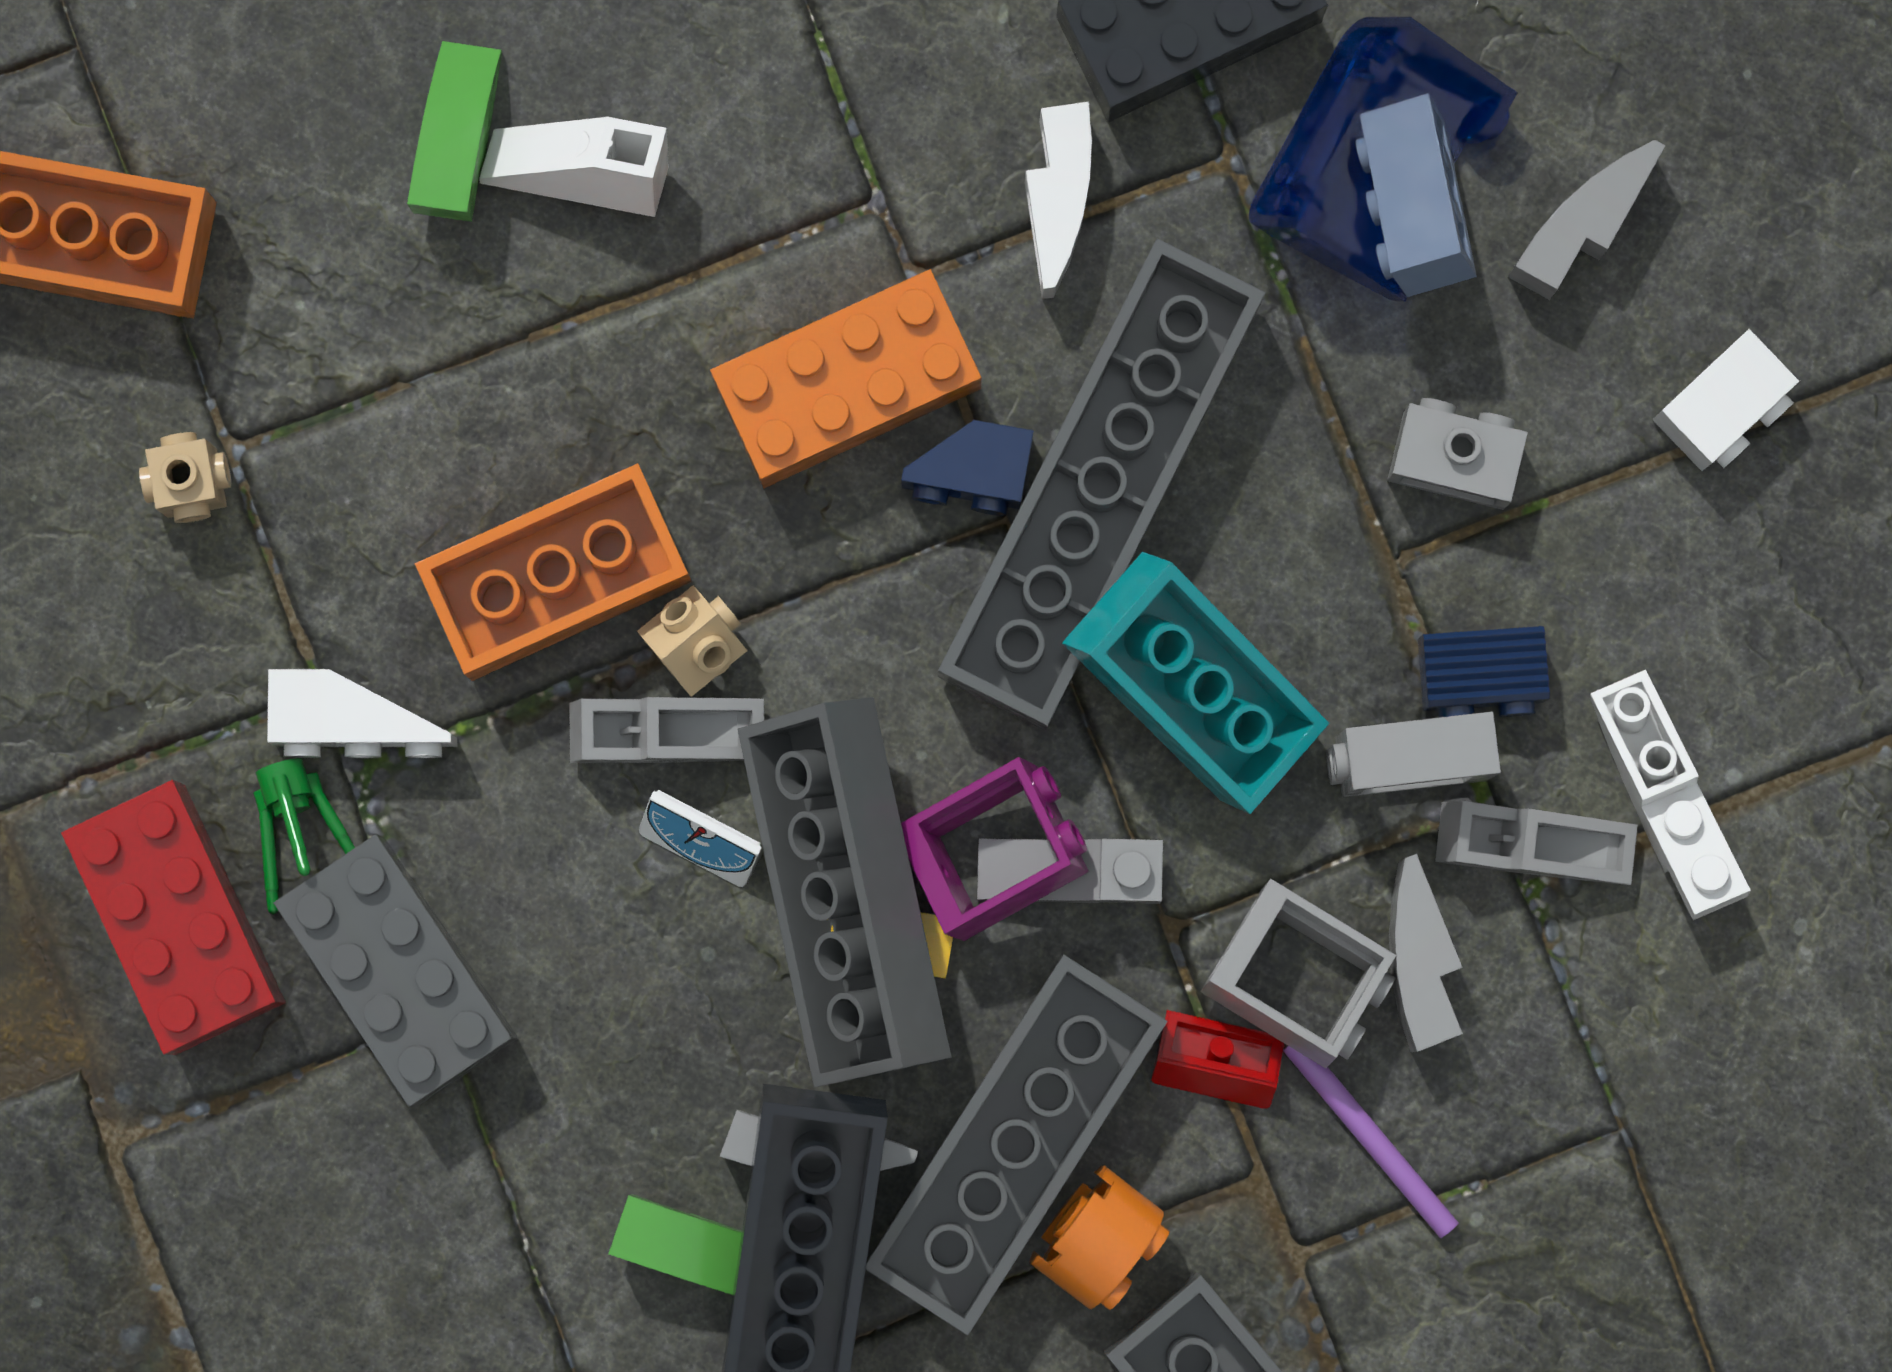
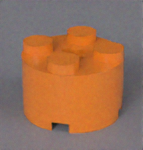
[1030,1166,1170,1310]

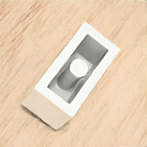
[1652,329,1799,471]

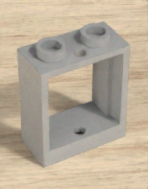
[1326,711,1501,798]
[1201,878,1396,1068]

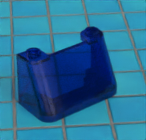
[1248,17,1518,302]

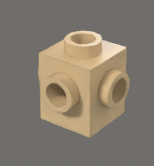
[139,432,231,523]
[637,585,747,697]

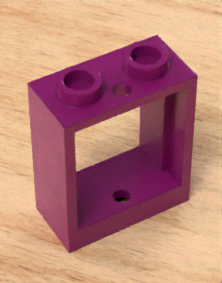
[901,757,1089,941]

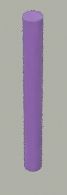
[1283,1046,1459,1238]

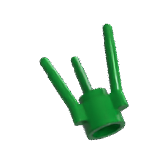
[253,758,355,914]

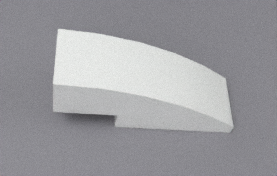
[1025,102,1092,299]

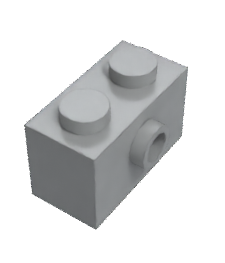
[1387,398,1528,510]

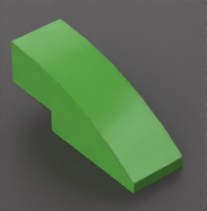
[407,41,502,222]
[609,1194,742,1295]

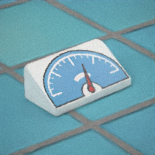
[639,790,763,887]

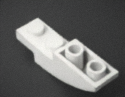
[1590,670,1751,920]

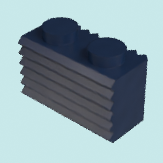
[1417,626,1550,718]

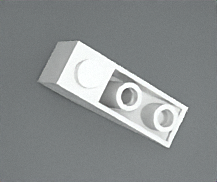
[479,117,669,217]
[267,669,457,758]

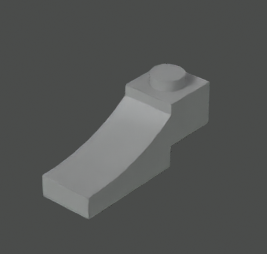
[977,839,1163,904]

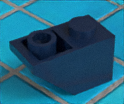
[901,420,1034,516]

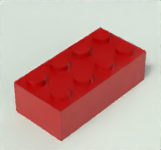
[61,780,286,1055]

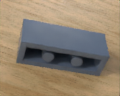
[1356,93,1477,297]

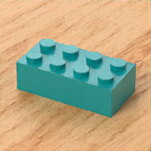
[1062,552,1330,814]

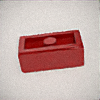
[1151,1010,1284,1109]

